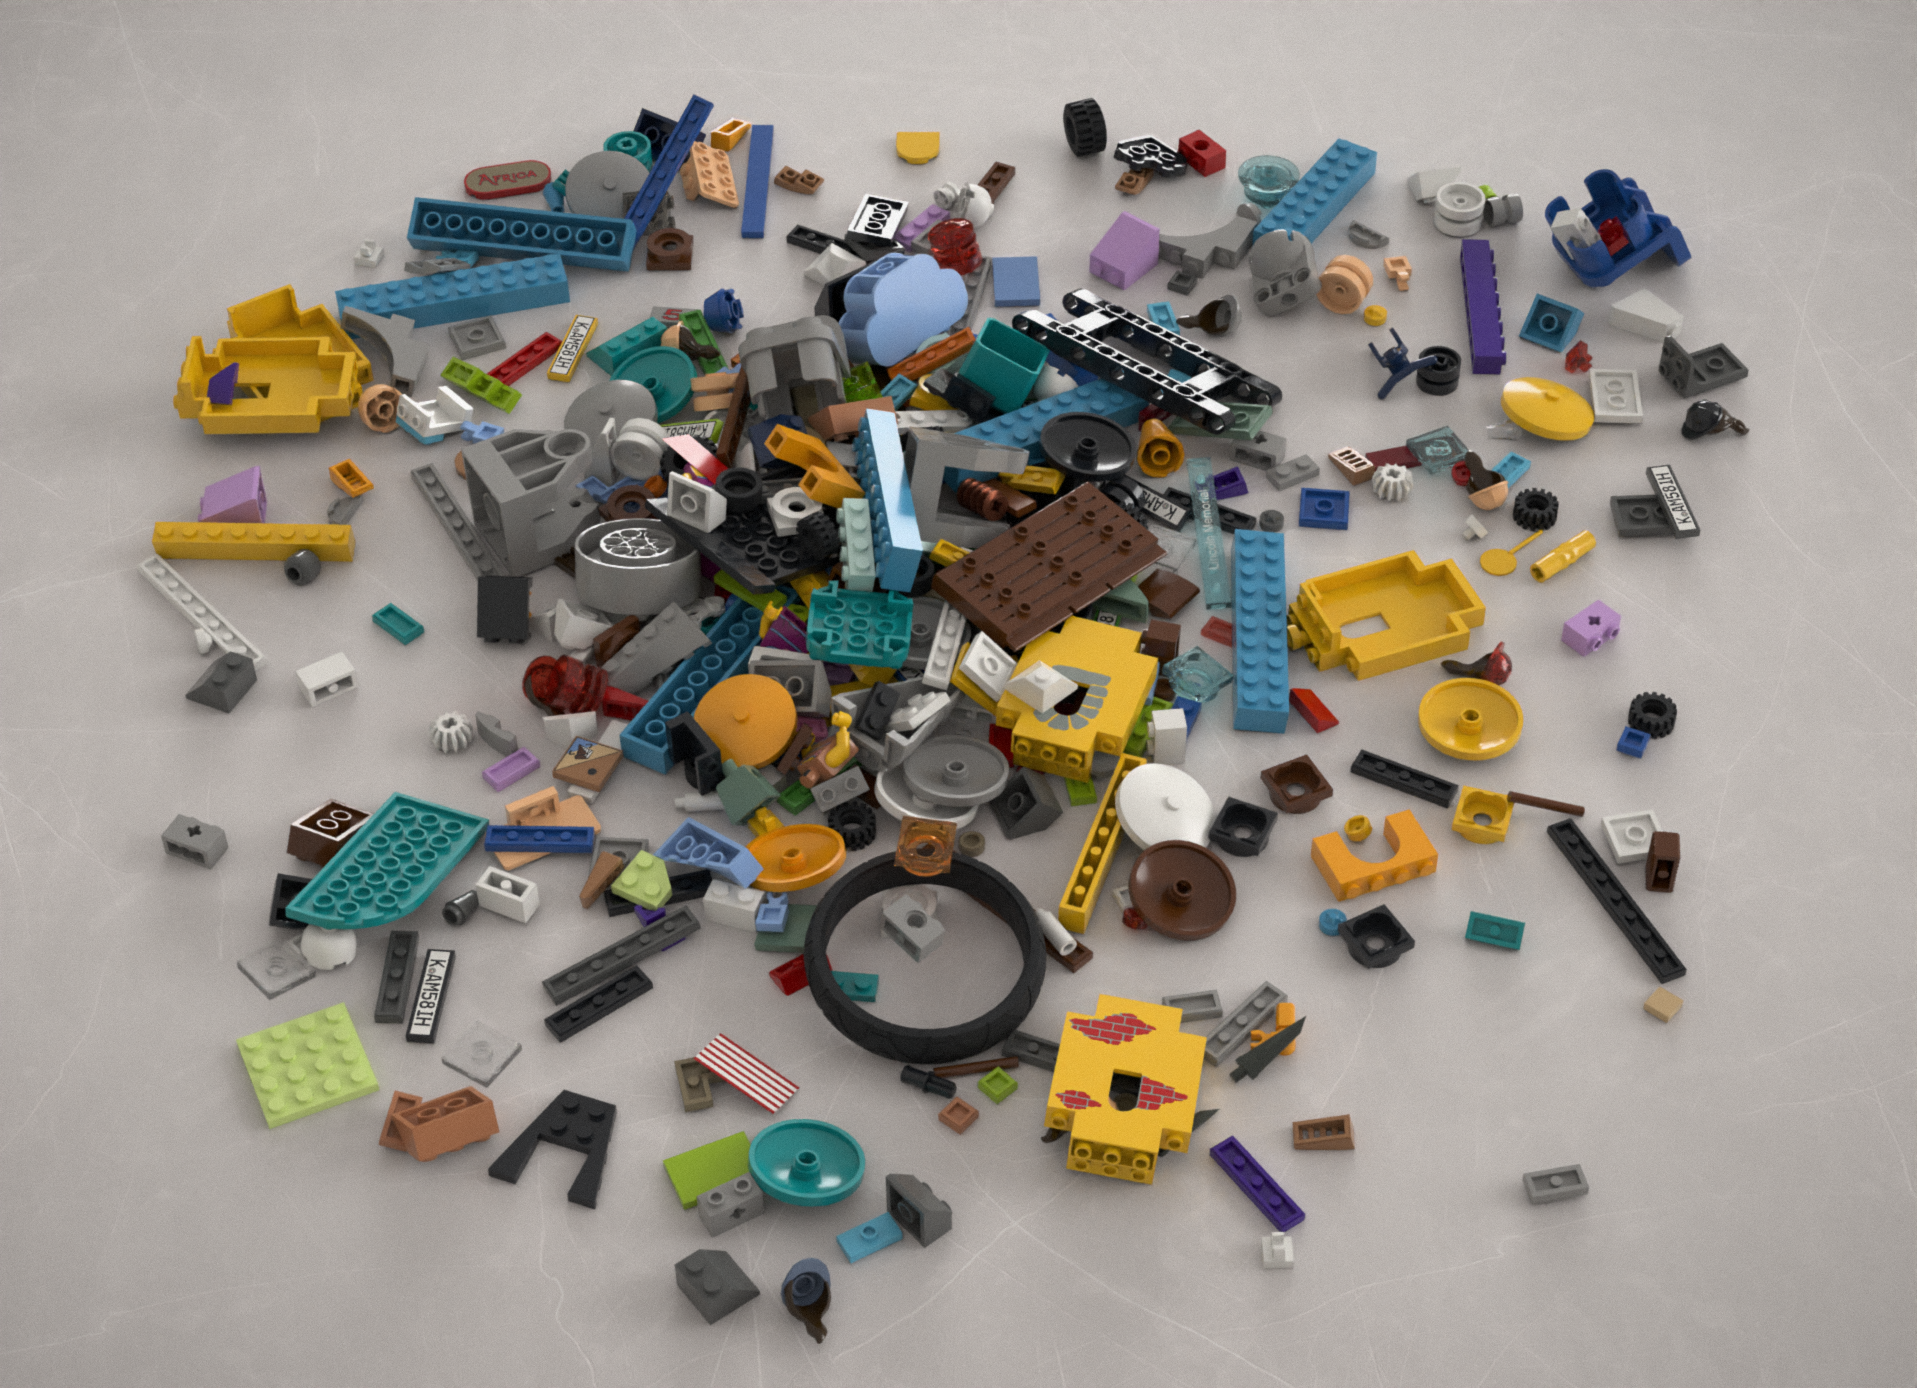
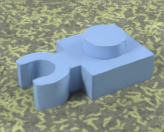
[755,891,789,932]

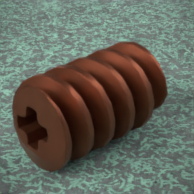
[957,478,1009,521]

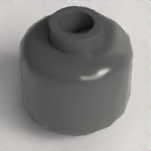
[284,549,321,585]

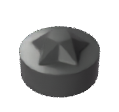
[1259,510,1284,532]

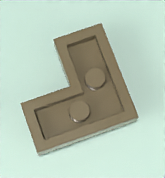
[674,1057,725,1113]

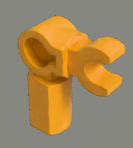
[1250,1003,1296,1056]

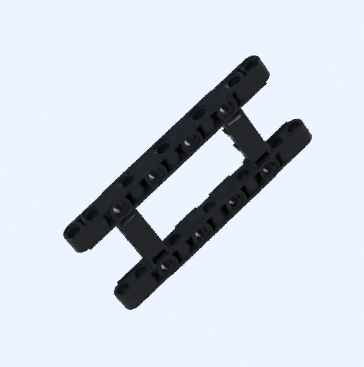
[1012,288,1282,435]

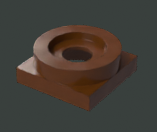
[646,228,694,270]
[598,484,658,522]
[593,615,640,679]
[1260,754,1333,814]

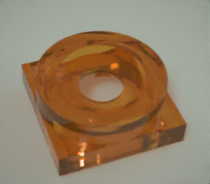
[895,816,957,876]

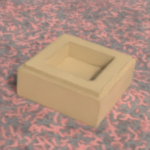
[1643,987,1684,1023]

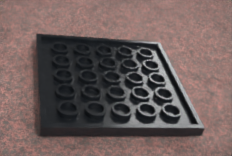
[711,464,842,587]

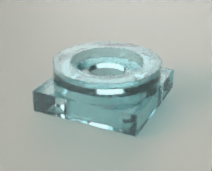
[1162,646,1234,703]

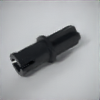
[900,1065,957,1099]

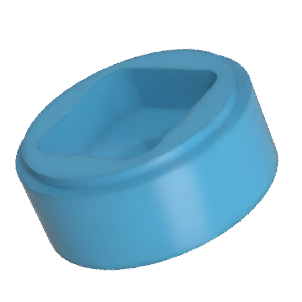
[1319,909,1347,936]

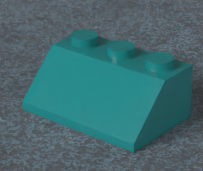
[586,317,667,376]

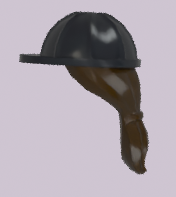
[1681,399,1749,440]

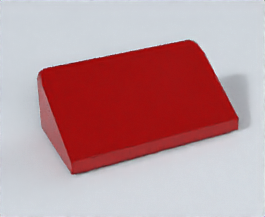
[1289,688,1339,733]
[769,954,832,996]

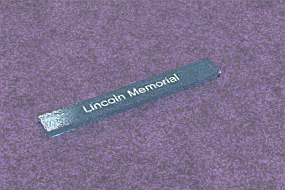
[1186,457,1231,610]

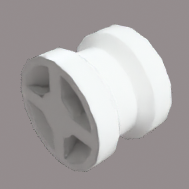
[933,182,960,210]

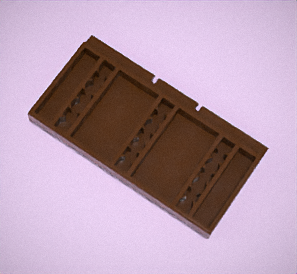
[931,482,1167,652]

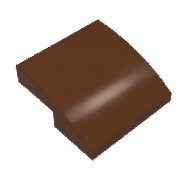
[1138,569,1200,619]

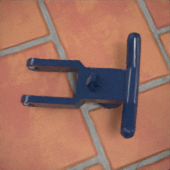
[1368,327,1438,400]

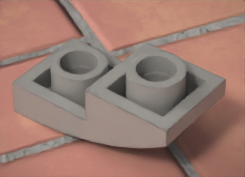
[475,711,518,757]

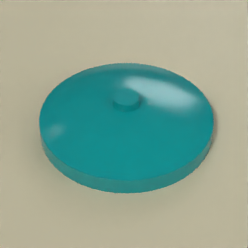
[609,346,697,424]
[748,1119,865,1207]

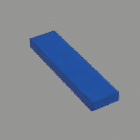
[484,825,595,853]

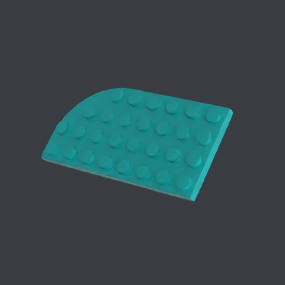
[285,792,489,930]

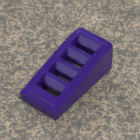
[1193,466,1248,501]

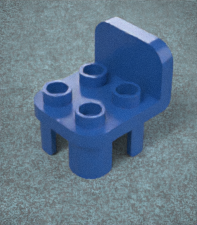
[1545,169,1692,287]

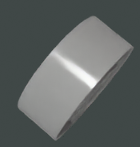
[575,518,702,615]

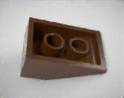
[287,798,373,868]

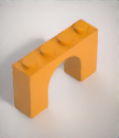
[764,424,865,508]
[1311,809,1438,902]

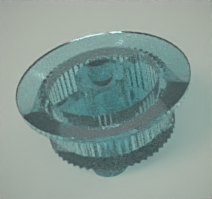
[1238,155,1300,209]

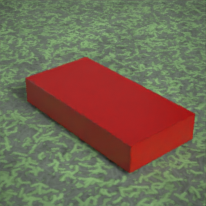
[989,723,1014,768]

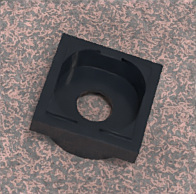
[1208,796,1278,857]
[1338,904,1415,969]

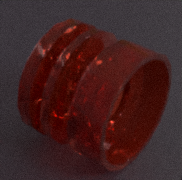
[928,218,982,276]
[544,654,608,714]

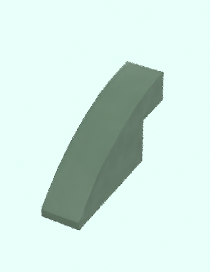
[1092,579,1149,624]

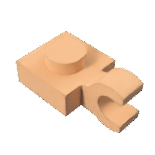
[1383,256,1412,291]

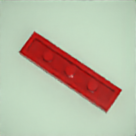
[487,332,562,386]

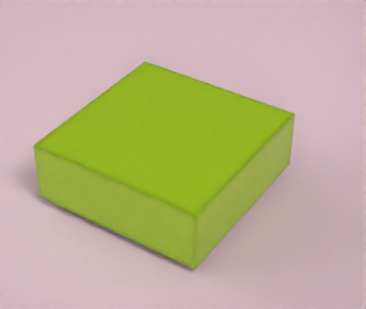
[978,1066,1018,1104]

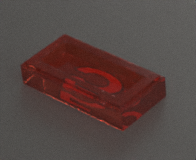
[1200,616,1232,647]

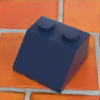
[747,414,808,469]

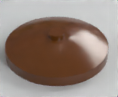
[1128,840,1236,941]

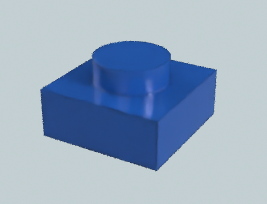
[1616,726,1651,759]

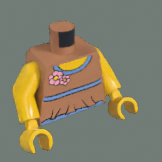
[795,711,859,788]

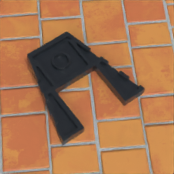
[488,1090,617,1209]

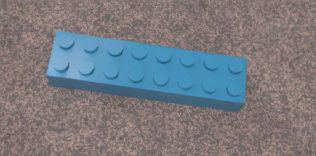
[1252,138,1377,247]

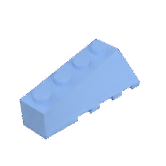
[653,817,764,889]

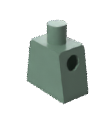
[716,759,781,826]

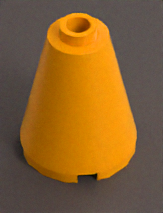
[1136,419,1185,478]

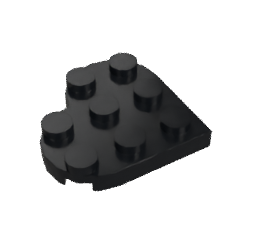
[1113,135,1188,178]

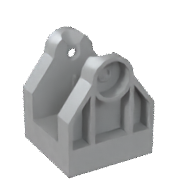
[904,426,1029,548]
[461,429,601,576]

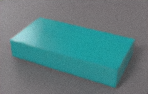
[372,603,424,645]

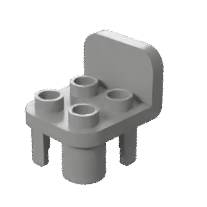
[738,315,851,422]

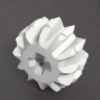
[1372,463,1413,502]
[429,710,473,753]

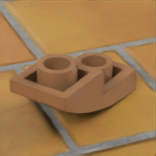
[774,165,824,194]
[1115,168,1154,195]

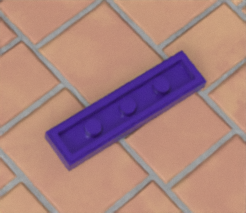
[1209,1135,1305,1232]

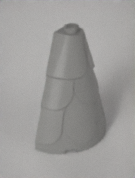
[831,674,965,771]

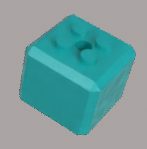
[958,317,1050,414]

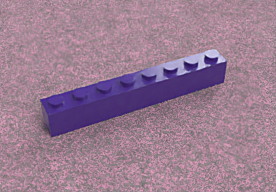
[1460,239,1506,375]

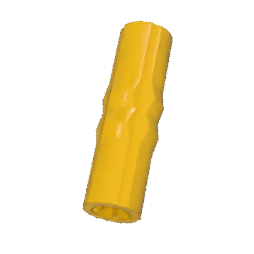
[1530,530,1596,583]

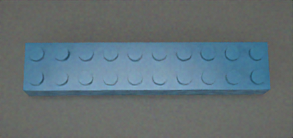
[407,197,637,272]
[335,253,570,339]
[943,370,1150,493]
[852,408,923,592]
[1231,529,1289,734]
[619,585,801,775]

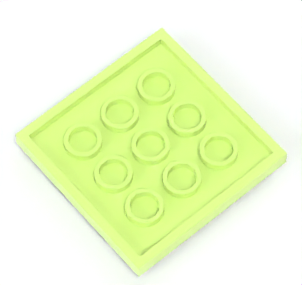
[236,1002,379,1129]

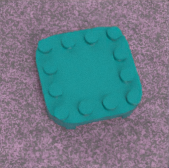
[806,581,914,669]

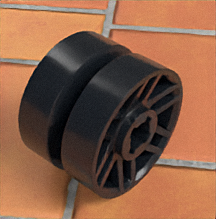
[1416,346,1461,396]
[1099,475,1146,512]

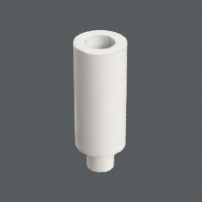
[675,791,725,812]
[1035,908,1077,955]

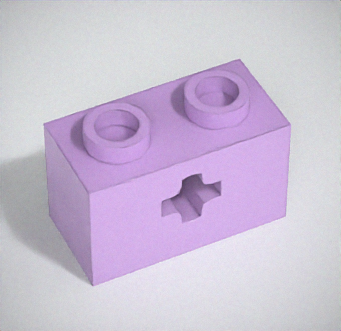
[1561,600,1621,657]

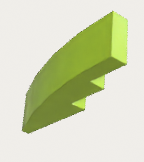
[440,357,522,414]

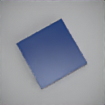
[1299,488,1350,530]

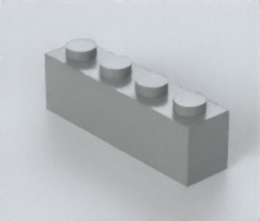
[598,601,712,694]

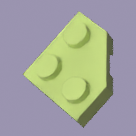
[611,850,672,911]

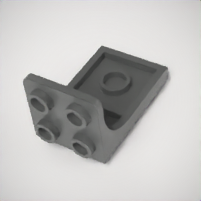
[1658,335,1749,398]

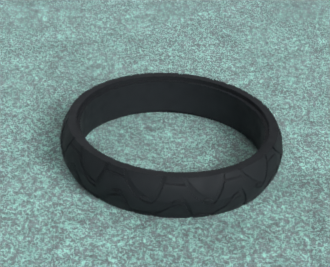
[804,848,1046,1065]

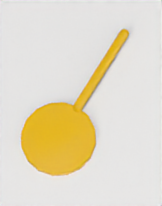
[1480,530,1543,576]

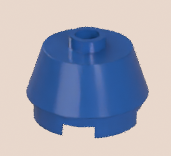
[703,288,744,333]

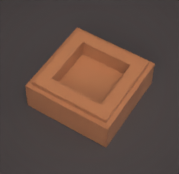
[938,1096,979,1135]

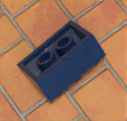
[633,108,706,170]

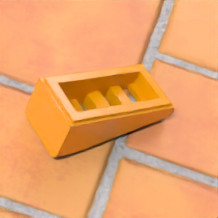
[711,118,751,152]
[329,458,374,498]

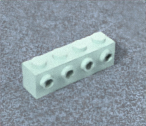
[836,498,876,592]

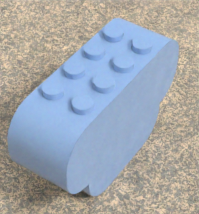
[839,253,968,366]

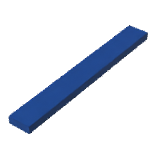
[624,94,714,251]
[741,125,774,238]

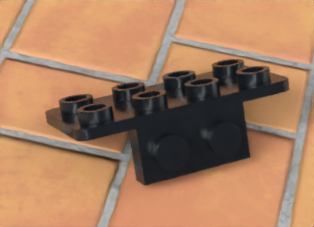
[923,368,1004,423]

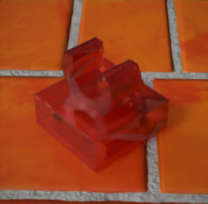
[1565,340,1593,373]

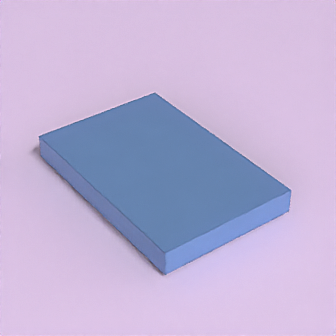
[992,256,1040,307]

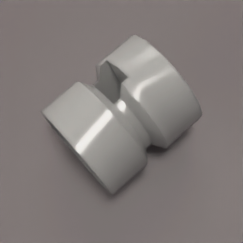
[1483,193,1523,227]

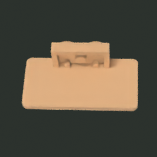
[680,141,739,208]
[485,786,601,870]

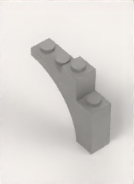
[1158,216,1258,278]
[340,306,430,397]

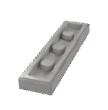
[1204,981,1288,1067]

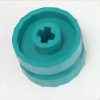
[603,131,653,173]

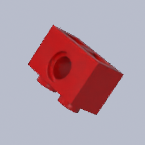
[1178,129,1227,177]

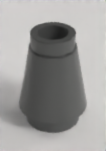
[442,890,479,926]

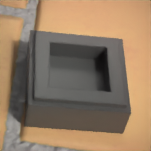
[1167,271,1198,296]

